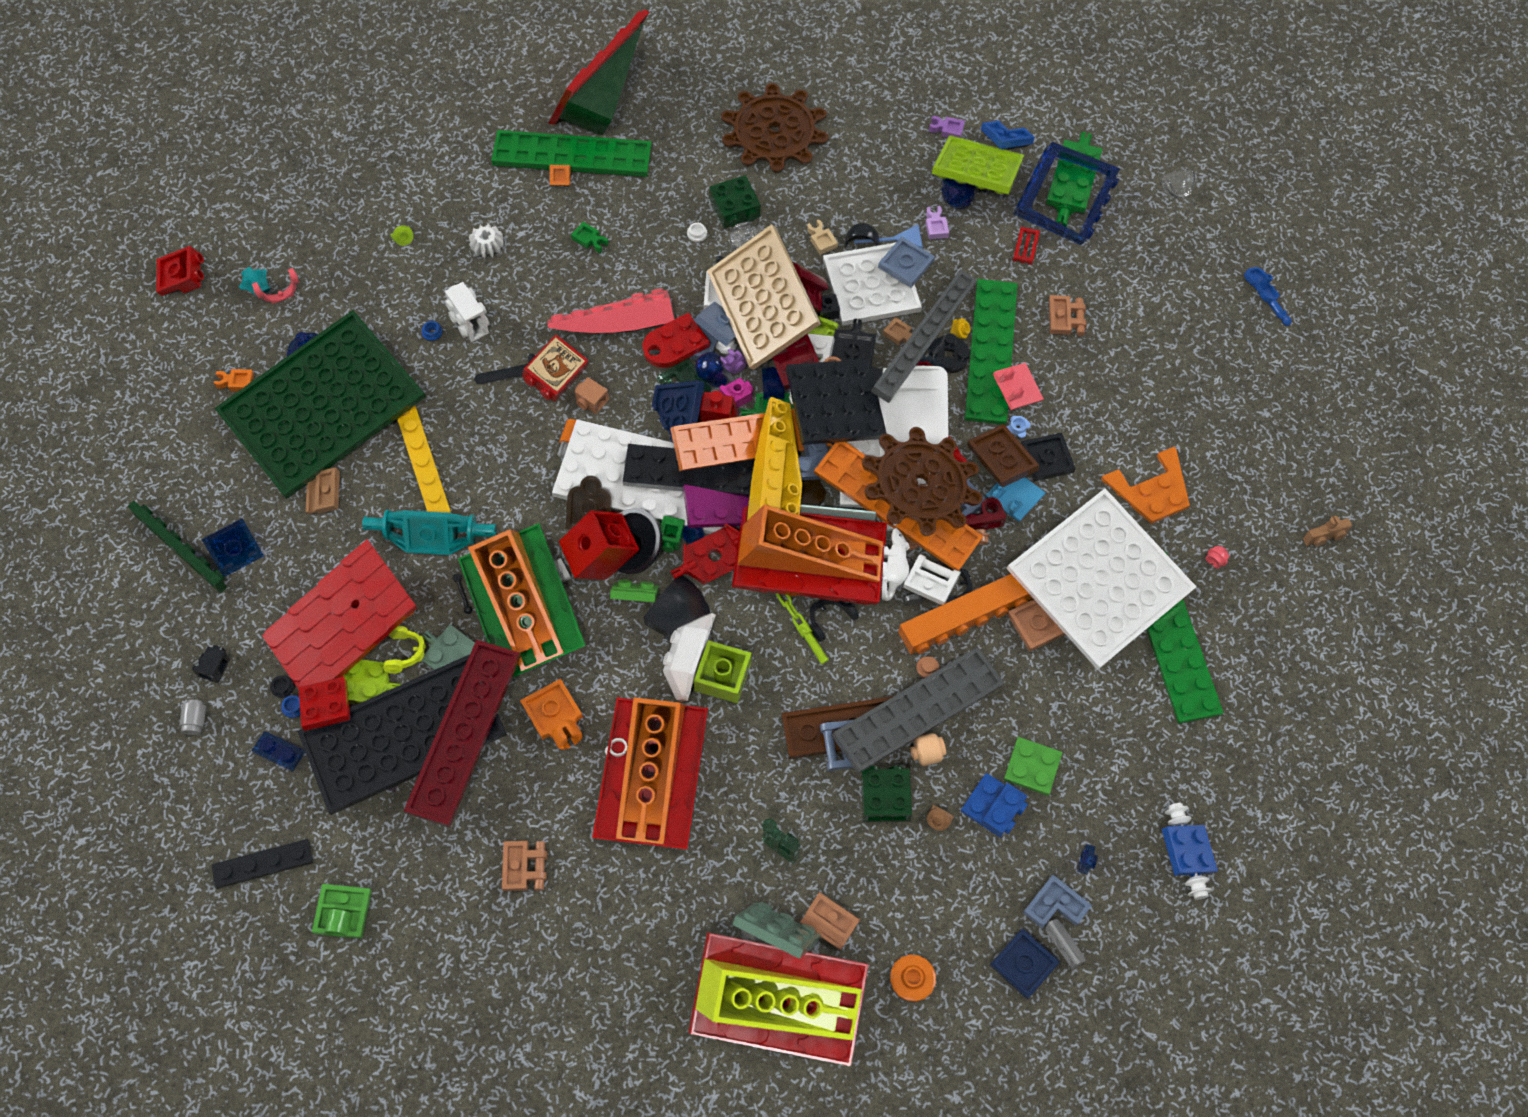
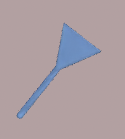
[853,224,923,249]

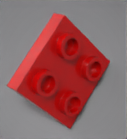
[299,676,350,731]

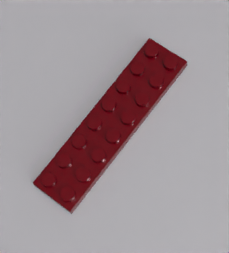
[404,640,521,828]

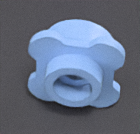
[1007,416,1030,438]

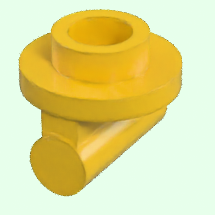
[950,318,970,339]

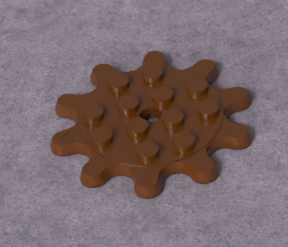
[721,83,829,173]
[862,427,983,536]

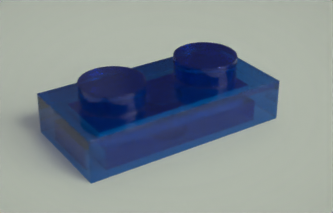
[762,367,785,400]
[252,731,305,772]

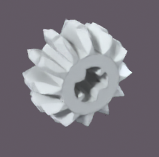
[469,223,504,259]

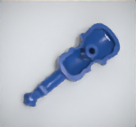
[1244,267,1291,326]

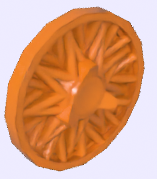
[890,955,936,1002]

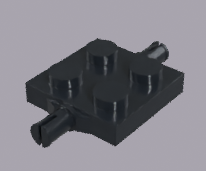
[831,318,876,366]

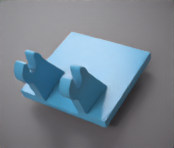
[985,477,1046,522]

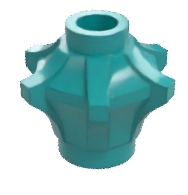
[239,267,271,298]

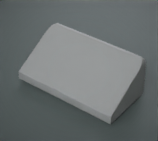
[1045,919,1086,969]

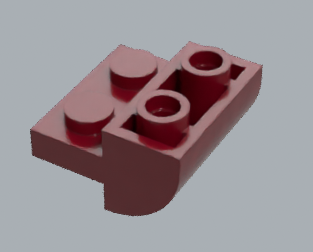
[792,262,828,312]

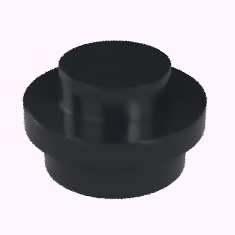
[270,675,294,698]

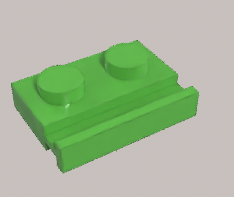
[610,579,659,602]

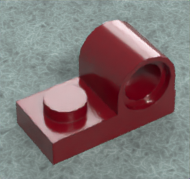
[965,497,1006,530]

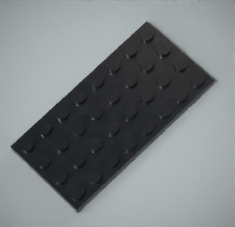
[297,654,507,815]

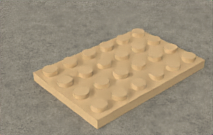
[707,224,821,370]

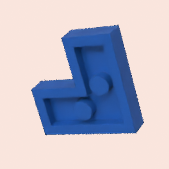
[981,120,1035,149]

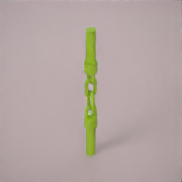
[776,593,829,665]

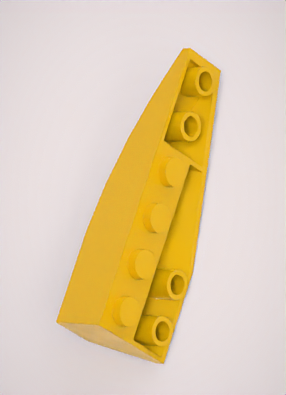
[747,397,802,521]

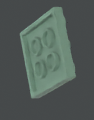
[732,902,821,959]

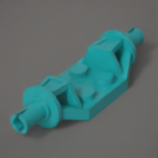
[362,509,497,555]

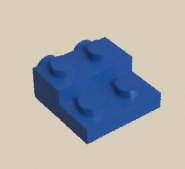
[960,773,1028,838]

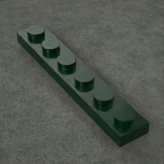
[127,501,227,594]

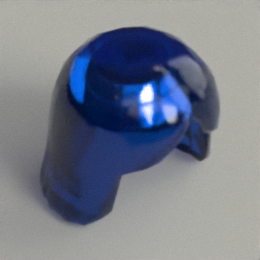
[695,352,727,388]

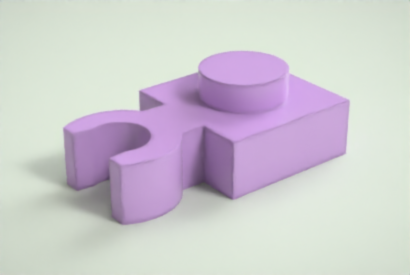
[925,206,949,239]

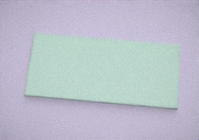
[800,505,876,521]

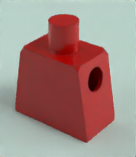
[697,391,739,423]

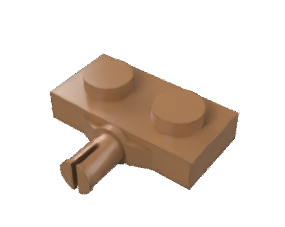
[1303,516,1352,547]

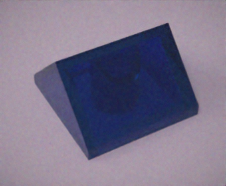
[201,518,264,577]

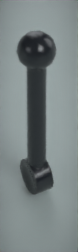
[453,574,473,614]

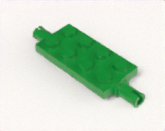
[1046,132,1103,229]

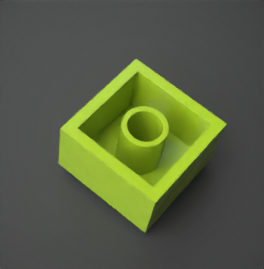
[694,640,752,704]

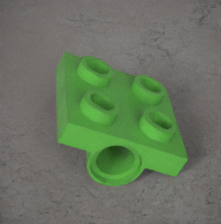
[312,884,372,939]

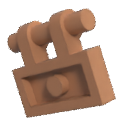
[1049,295,1087,336]
[502,841,547,891]

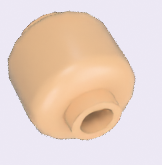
[910,733,946,766]

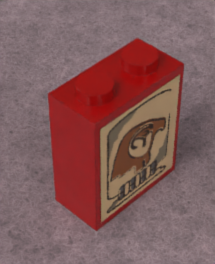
[522,335,588,402]

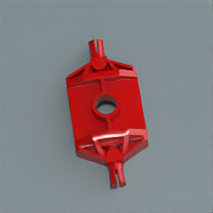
[670,523,739,585]

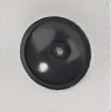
[617,508,662,575]

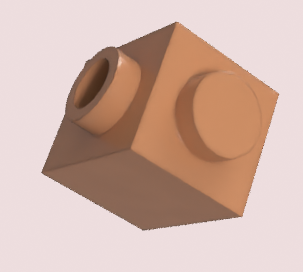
[575,377,609,414]

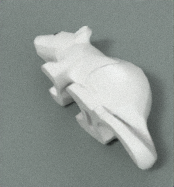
[882,528,910,601]

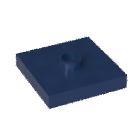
[990,928,1060,1000]

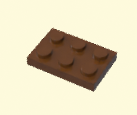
[968,424,1039,487]

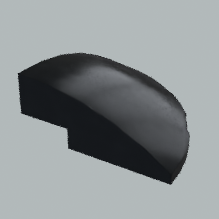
[644,575,712,653]

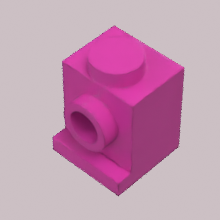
[719,377,753,408]

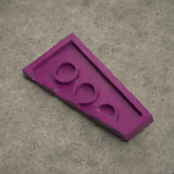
[683,484,750,528]

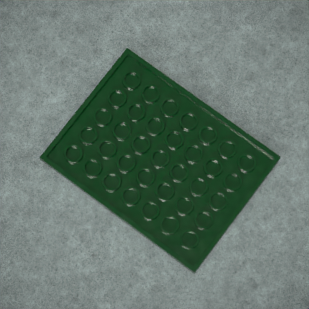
[214,310,426,499]

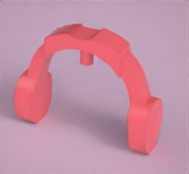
[252,268,299,304]

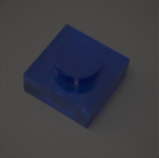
[1077,844,1098,875]

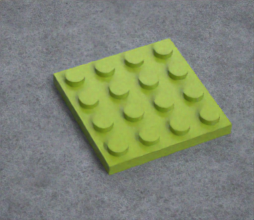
[932,135,1024,194]

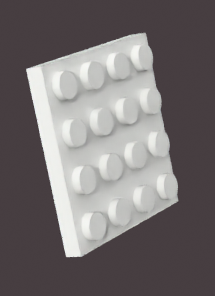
[823,243,922,326]

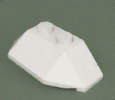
[663,613,716,702]

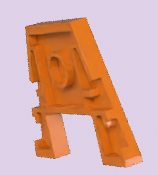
[1101,446,1190,524]

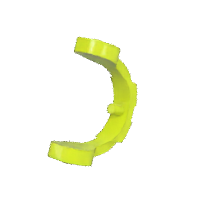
[383,626,426,674]

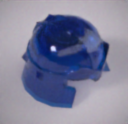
[941,178,977,209]

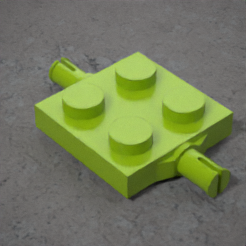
[344,659,402,705]

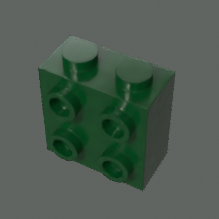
[709,175,761,229]
[861,766,912,822]

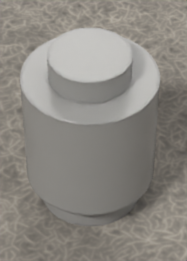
[179,700,206,735]

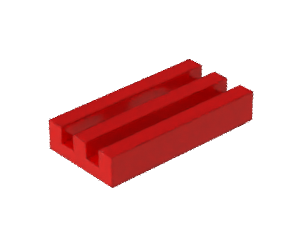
[1013,227,1040,265]

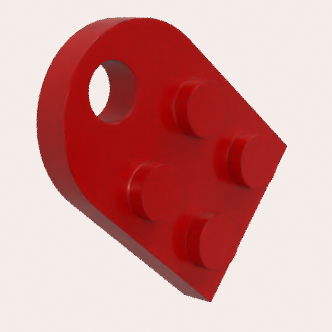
[642,312,710,368]

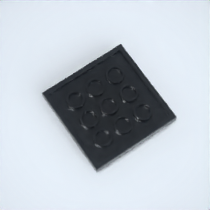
[785,359,887,445]

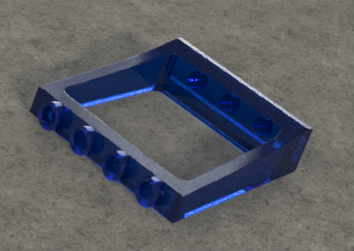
[1013,142,1120,245]

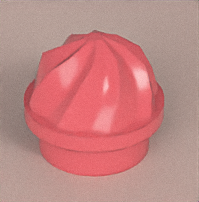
[1206,546,1229,569]

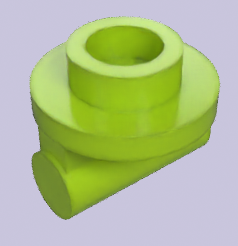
[390,225,413,246]

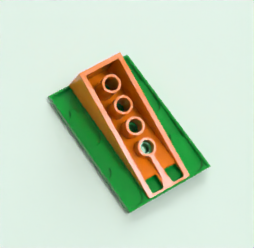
[458,523,586,678]

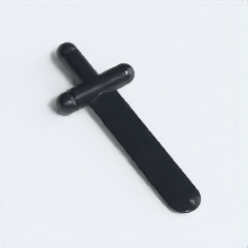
[474,353,535,384]

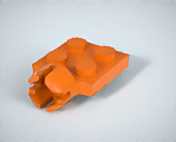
[520,678,583,750]

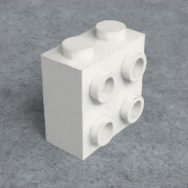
[445,282,490,342]

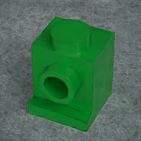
[660,516,686,553]

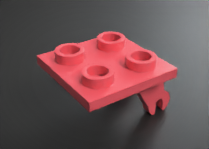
[993,363,1044,410]

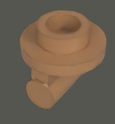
[927,804,954,831]

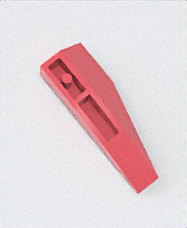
[547,288,674,333]

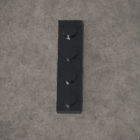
[211,839,313,889]

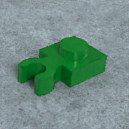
[571,222,609,253]

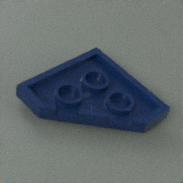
[652,380,705,444]

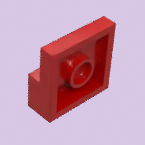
[156,246,204,296]

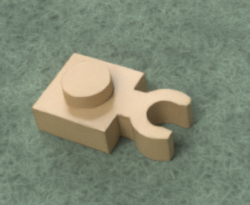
[807,220,838,255]

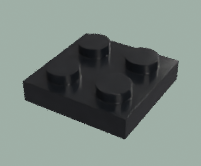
[1021,432,1076,482]

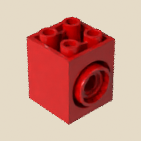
[558,510,639,580]

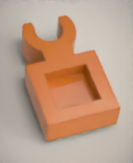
[214,369,254,392]

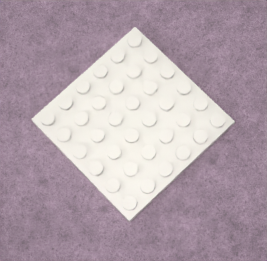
[1007,489,1196,670]

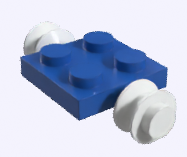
[1162,803,1218,900]

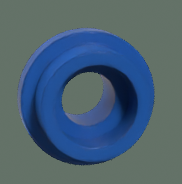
[421,321,443,341]

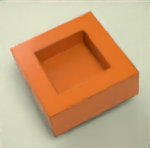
[550,165,571,186]

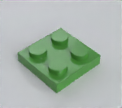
[1004,737,1062,796]

